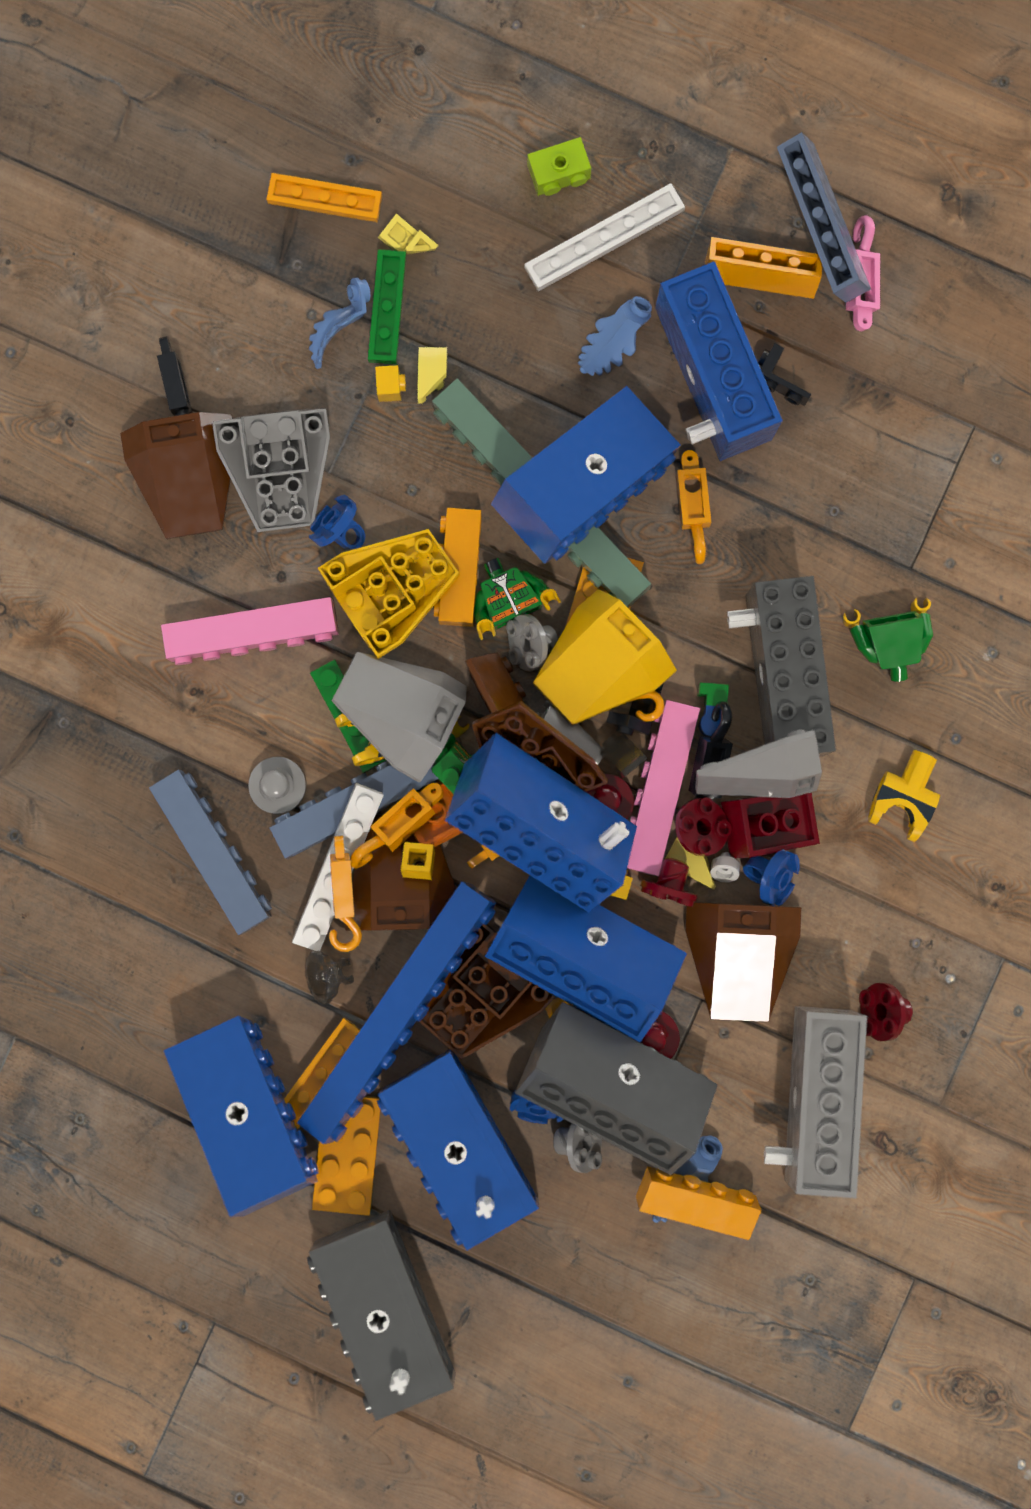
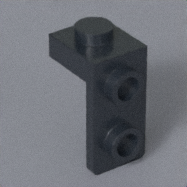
[758,343,811,406]
[606,683,664,736]

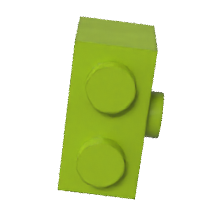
[527,137,591,196]

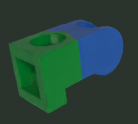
[697,682,729,737]

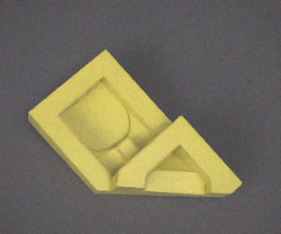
[378,214,438,254]
[418,347,447,403]
[665,838,716,890]

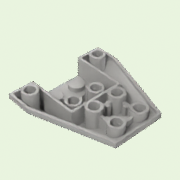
[212,408,330,532]
[331,652,467,782]
[695,730,822,798]

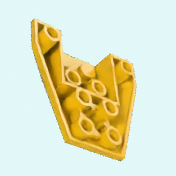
[318,529,460,659]
[533,589,677,725]

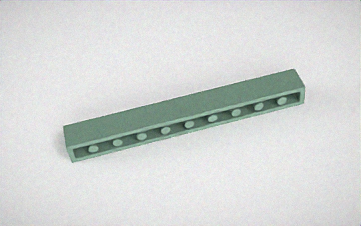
[432,378,651,608]

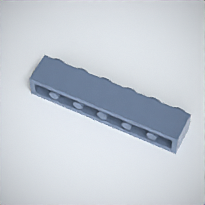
[777,132,871,303]
[270,761,439,859]
[149,770,272,935]

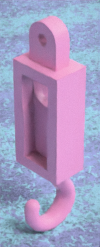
[846,215,880,331]

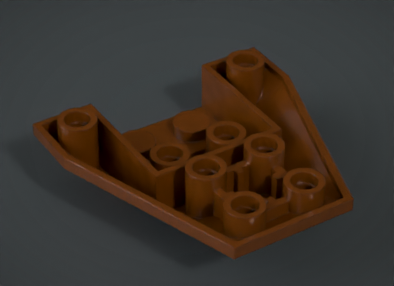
[120,412,233,539]
[472,701,608,792]
[345,815,456,931]
[685,902,801,1022]
[420,924,556,1060]

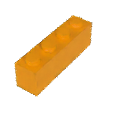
[705,237,823,299]
[434,508,482,627]
[636,1166,761,1240]

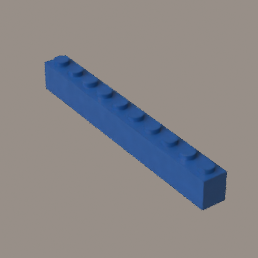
[297,882,497,1144]

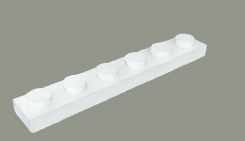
[524,183,685,291]
[292,783,383,952]

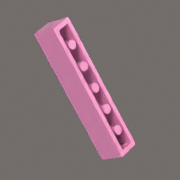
[161,597,339,665]
[627,700,700,876]

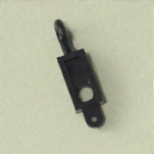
[157,336,193,416]
[688,701,733,800]

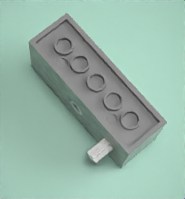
[764,1006,867,1198]

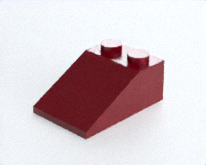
[721,792,820,858]

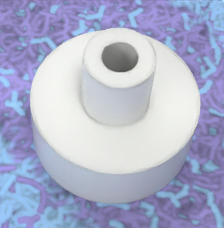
[710,852,740,882]

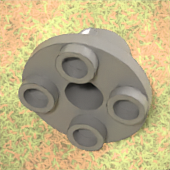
[506,614,558,672]
[248,757,307,814]
[553,1123,602,1173]

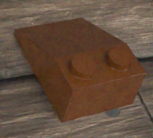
[465,652,526,714]

